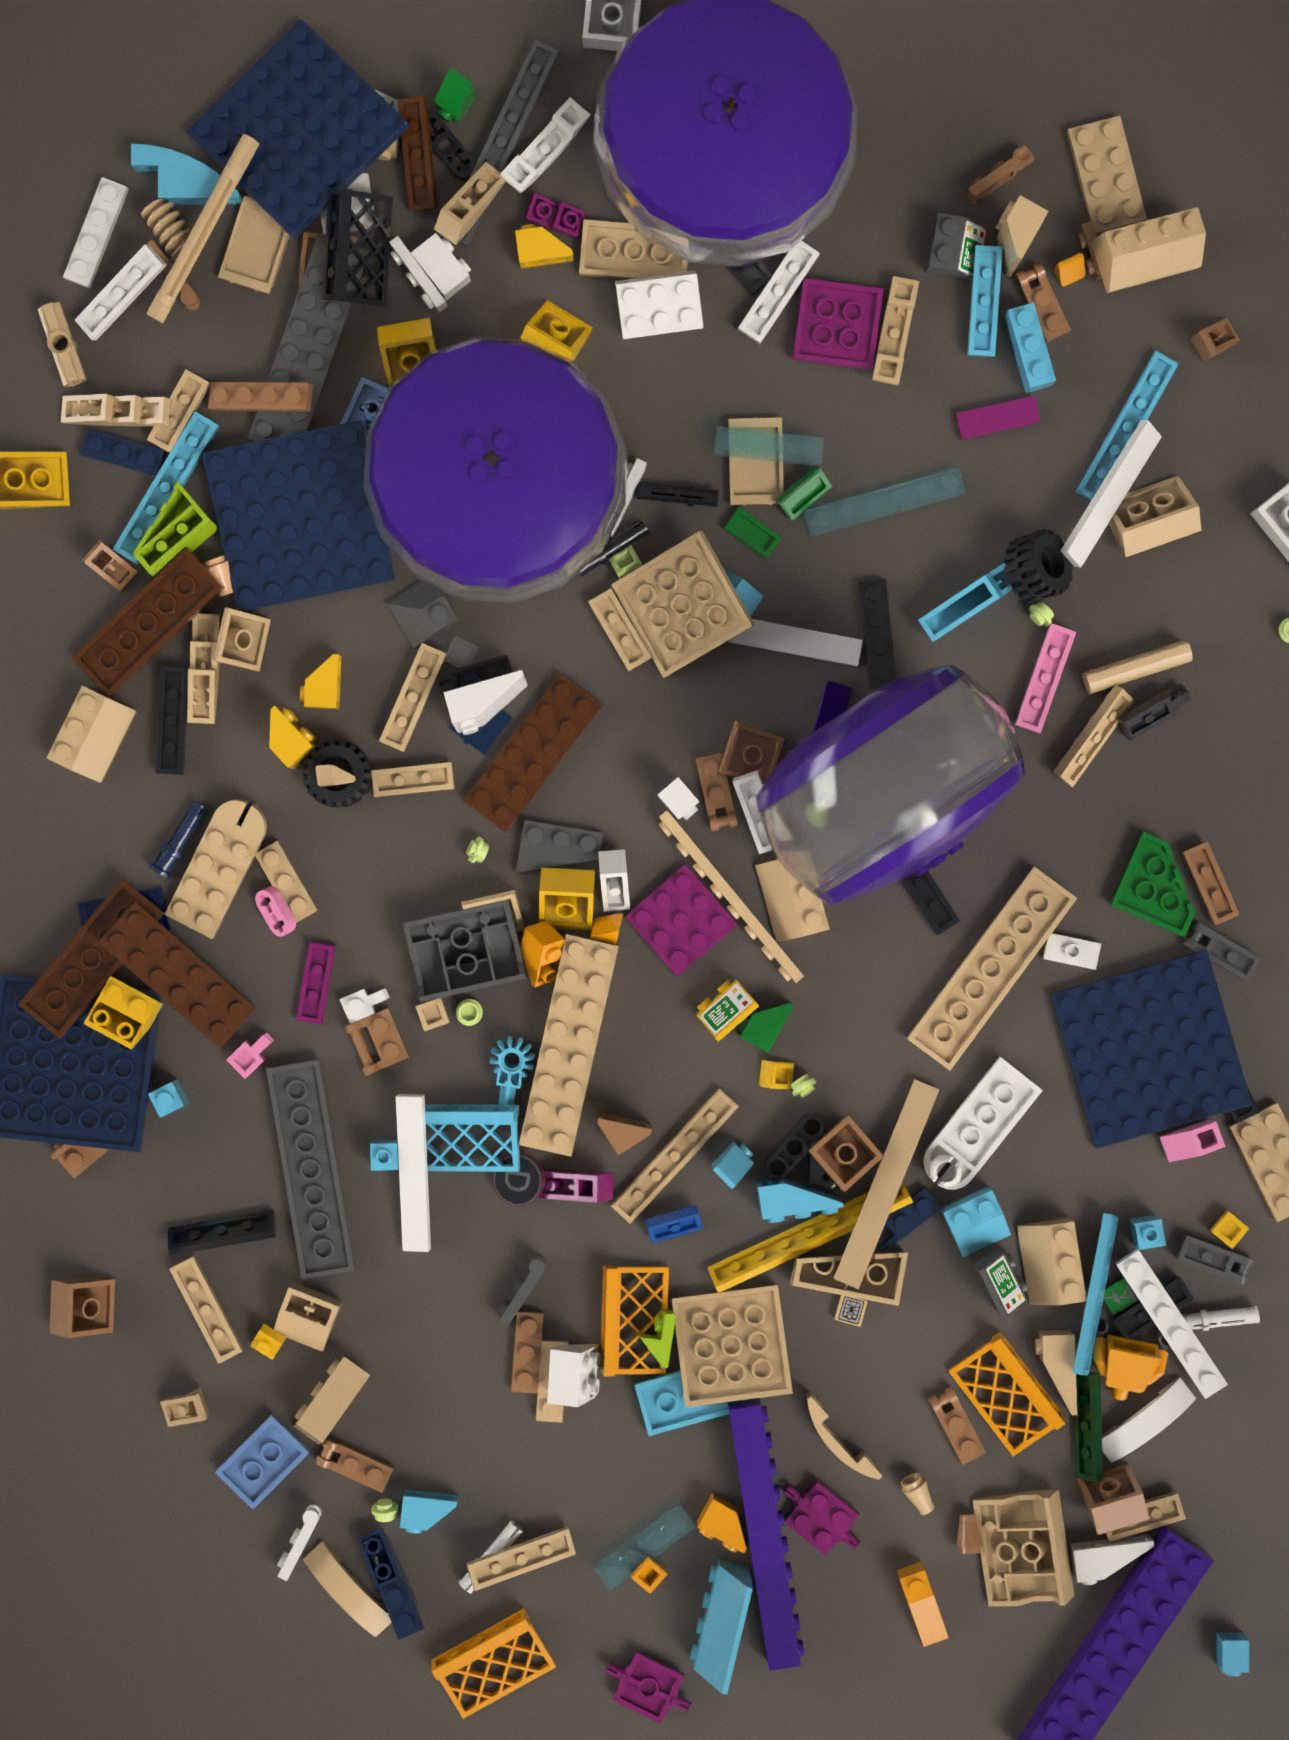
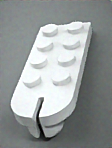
[923,1056,1043,1190]

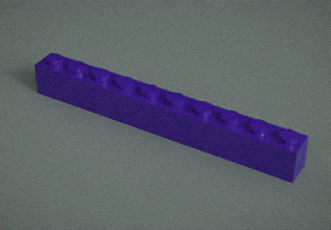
[728,1398,805,1671]

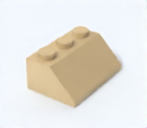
[995,195,1049,277]
[1109,475,1202,557]
[47,686,137,783]
[755,851,830,943]
[1016,1217,1087,1305]

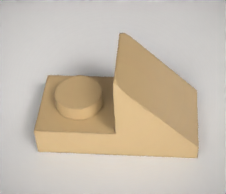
[160,1388,209,1427]

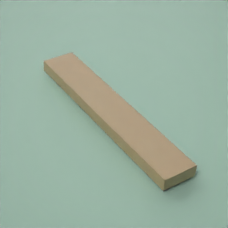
[611,1088,739,1224]

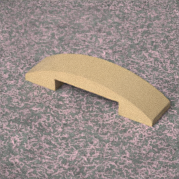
[872,276,920,386]
[805,1391,883,1480]
[303,1540,391,1637]

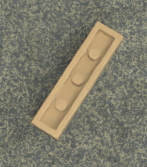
[379,643,447,752]
[1053,685,1135,788]
[169,1255,244,1364]
[466,1527,576,1591]

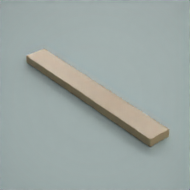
[834,1079,939,1290]

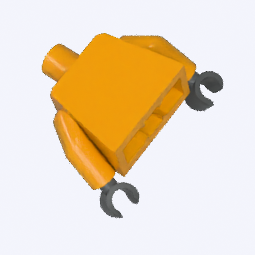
[1093,1320,1170,1401]

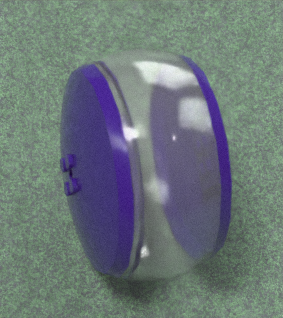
[592,0,859,267]
[363,336,629,603]
[755,664,1026,905]

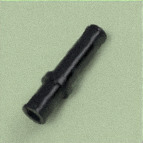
[637,482,719,507]
[573,519,650,577]

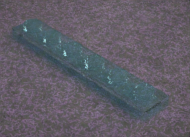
[804,467,966,538]

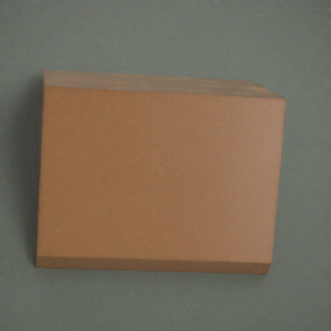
[597,1113,652,1155]

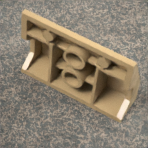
[973,1489,1075,1606]

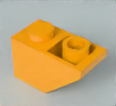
[520,921,565,988]
[697,1493,747,1553]

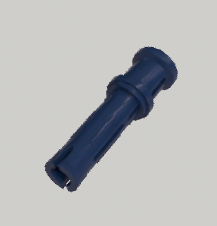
[148,800,209,879]

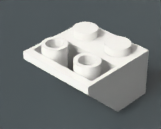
[547,1344,601,1407]

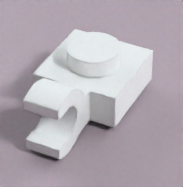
[340,988,390,1024]

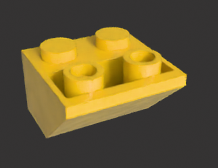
[269,706,318,769]
[84,976,163,1049]

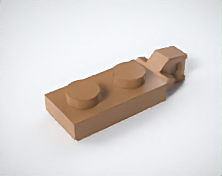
[966,145,1035,205]

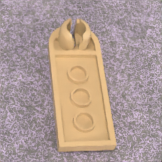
[165,799,267,939]

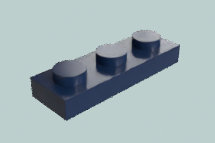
[80,429,167,476]

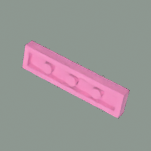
[1014,623,1076,734]

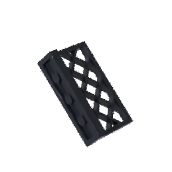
[322,188,393,306]

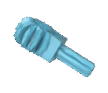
[490,1035,535,1105]

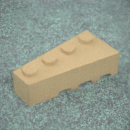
[790,1252,908,1306]

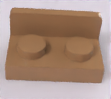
[50,1144,109,1179]

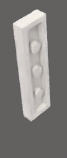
[63,177,129,289]
[738,239,820,345]
[75,244,167,340]

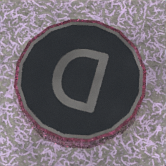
[492,1153,546,1207]

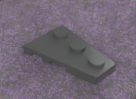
[516,820,604,873]

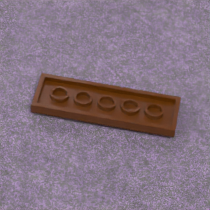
[72,547,225,697]
[463,673,603,833]
[18,879,165,1039]
[98,901,256,1048]

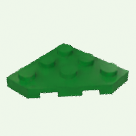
[1109,831,1195,937]

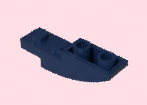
[357,1528,425,1640]

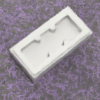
[1042,933,1101,970]

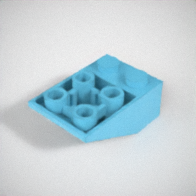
[756,1178,844,1223]

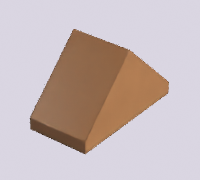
[1190,318,1241,362]
[82,540,138,591]

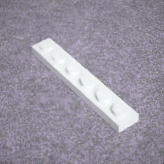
[1115,1248,1228,1399]

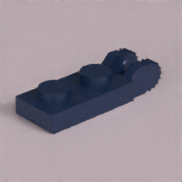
[878,1187,942,1252]

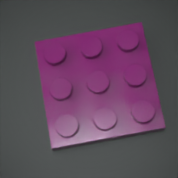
[793,278,883,371]
[625,864,738,977]

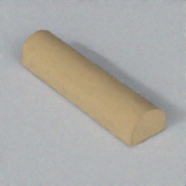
[1081,641,1193,694]

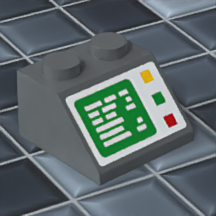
[926,213,988,281]
[972,1248,1028,1319]

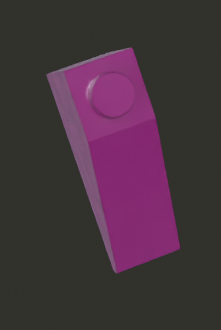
[535,1170,613,1203]

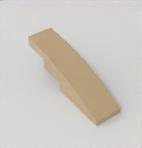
[61,394,170,426]
[187,613,221,724]

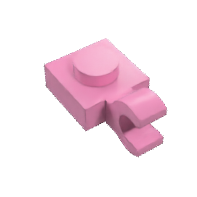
[226,1033,274,1079]

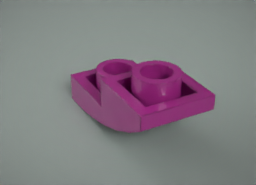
[523,193,586,238]

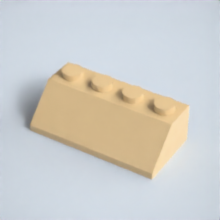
[1090,207,1206,293]

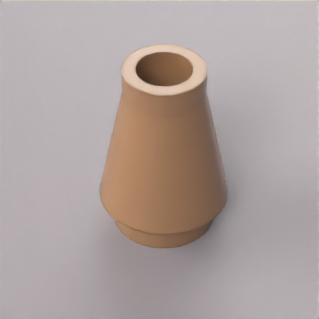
[956,1514,983,1554]

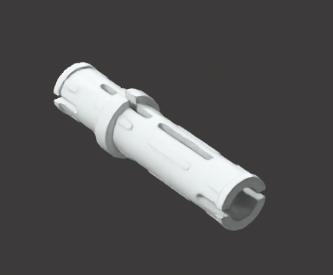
[1182,1306,1260,1331]
[458,1520,524,1594]

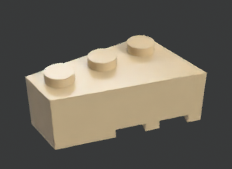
[293,1357,370,1445]

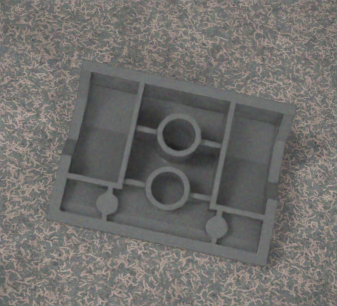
[403,900,527,1002]

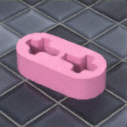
[255,886,296,937]

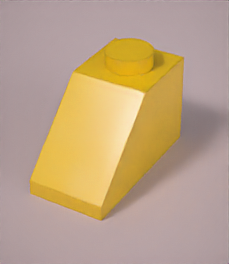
[515,224,574,269]
[300,654,342,710]

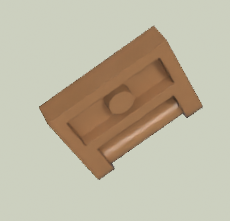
[344,1008,410,1076]

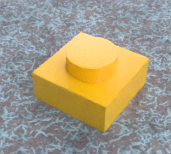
[1210,1210,1249,1249]
[250,1324,286,1360]

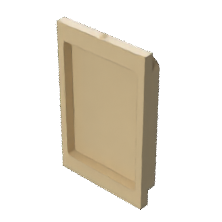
[218,195,289,295]
[728,417,784,506]

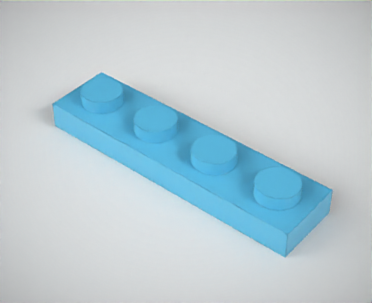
[967,245,1003,357]

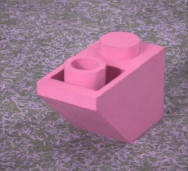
[1159,1118,1225,1162]

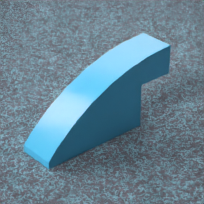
[131,144,243,205]
[918,563,1012,642]

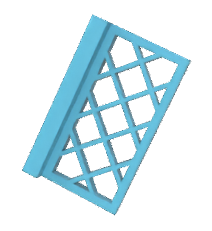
[425,1104,520,1172]

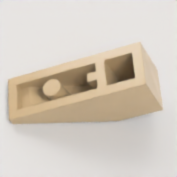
[434,162,506,245]
[1034,1330,1077,1415]

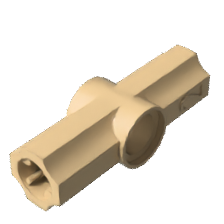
[37,302,87,387]

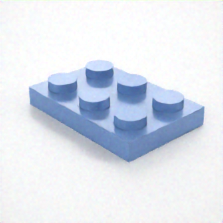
[215,1413,311,1510]

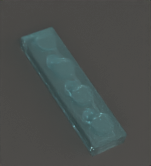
[714,427,824,466]
[594,1503,696,1591]

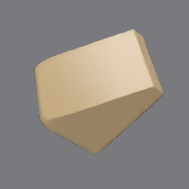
[315,764,356,787]

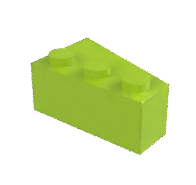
[133,481,219,578]

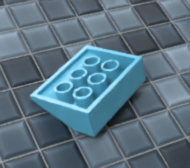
[690,1558,753,1695]

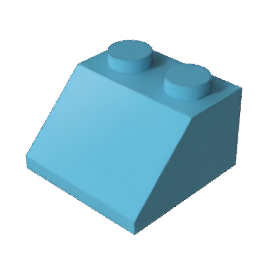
[941,1186,1011,1257]

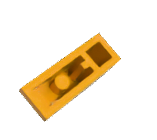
[896,1561,949,1647]

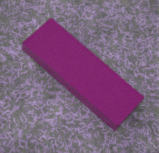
[955,396,1041,441]
[296,941,336,1025]

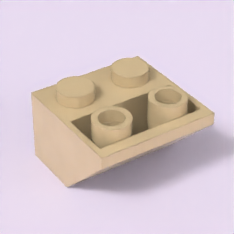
[274,1282,343,1352]

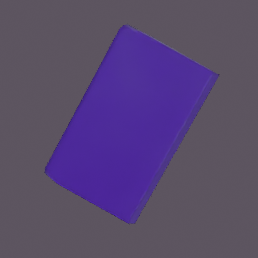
[812,680,852,733]

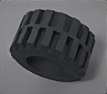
[1003,529,1073,603]
[302,740,372,808]

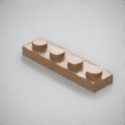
[208,382,313,412]

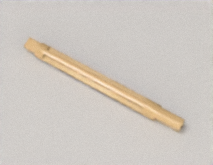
[146,134,259,323]

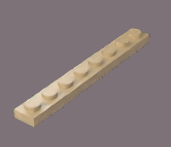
[658,811,804,983]

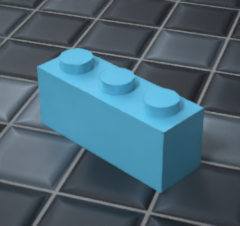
[1003,303,1056,394]

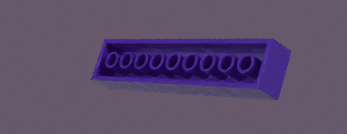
[1017,1525,1214,1740]

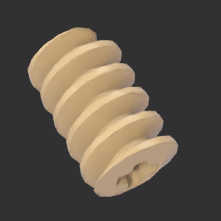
[141,199,192,260]

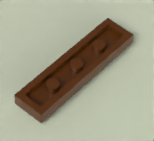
[398,96,438,211]

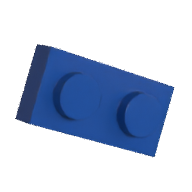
[645,1205,703,1243]

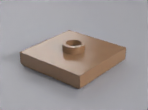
[718,721,785,784]

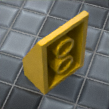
[0,452,70,509]

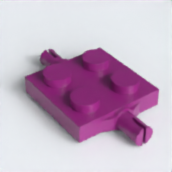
[783,1479,860,1556]
[605,1649,692,1724]

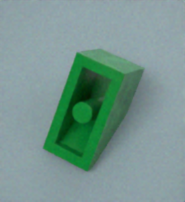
[434,68,476,125]
[737,1002,794,1053]

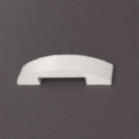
[500,97,590,193]
[1102,1377,1196,1463]

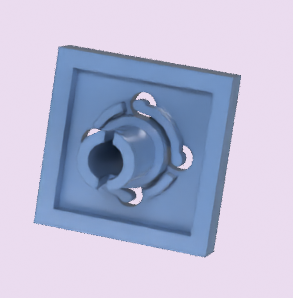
[340,377,391,441]

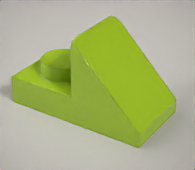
[636,1309,676,1368]

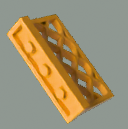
[600,1265,669,1377]
[949,1331,1065,1456]
[431,1608,556,1719]

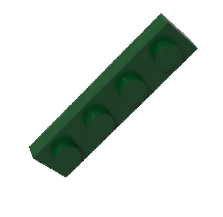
[1074,1371,1103,1482]

